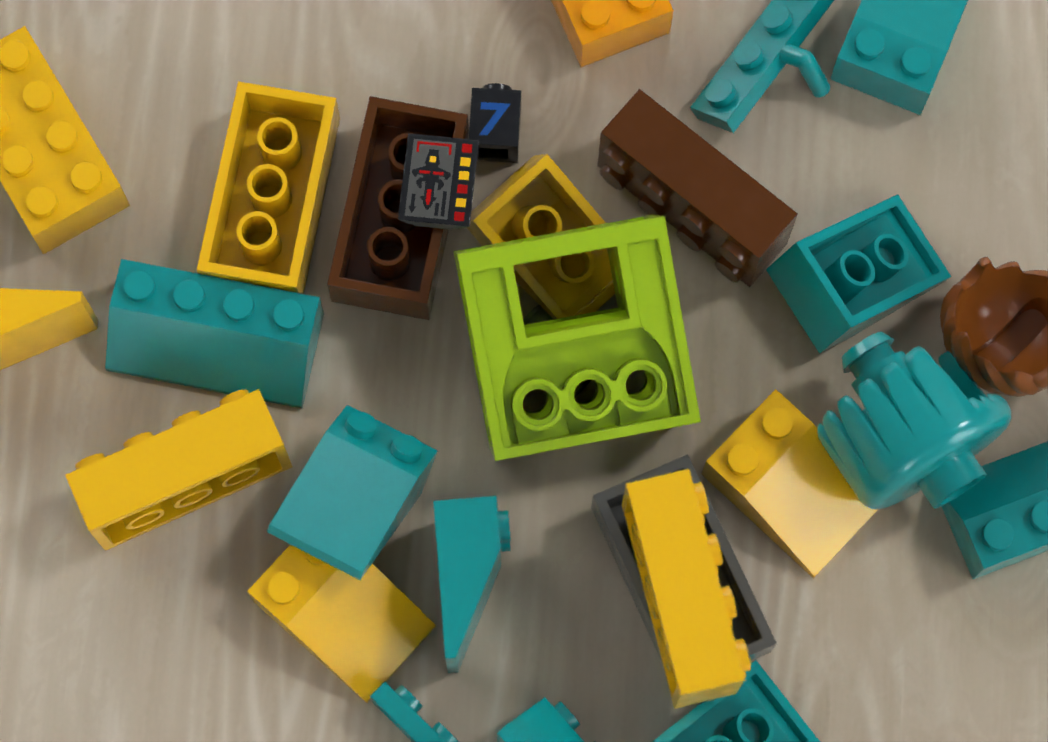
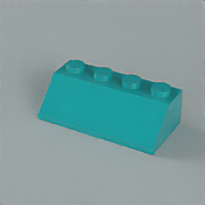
[105,259,324,409]
[941,441,1048,580]

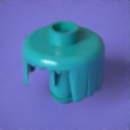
[817,332,1011,509]

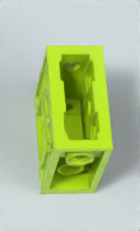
[453,215,701,461]

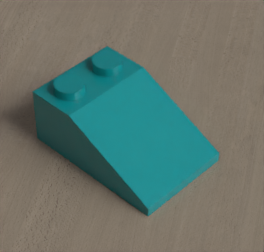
[830,0,968,115]
[766,194,952,354]
[267,405,438,580]
[433,496,511,673]
[652,660,820,742]

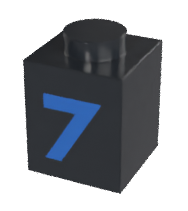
[469,83,521,163]

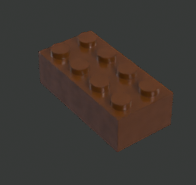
[597,89,798,287]
[327,96,469,320]

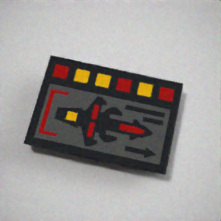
[398,133,479,230]

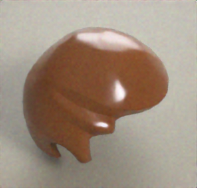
[940,257,1048,397]

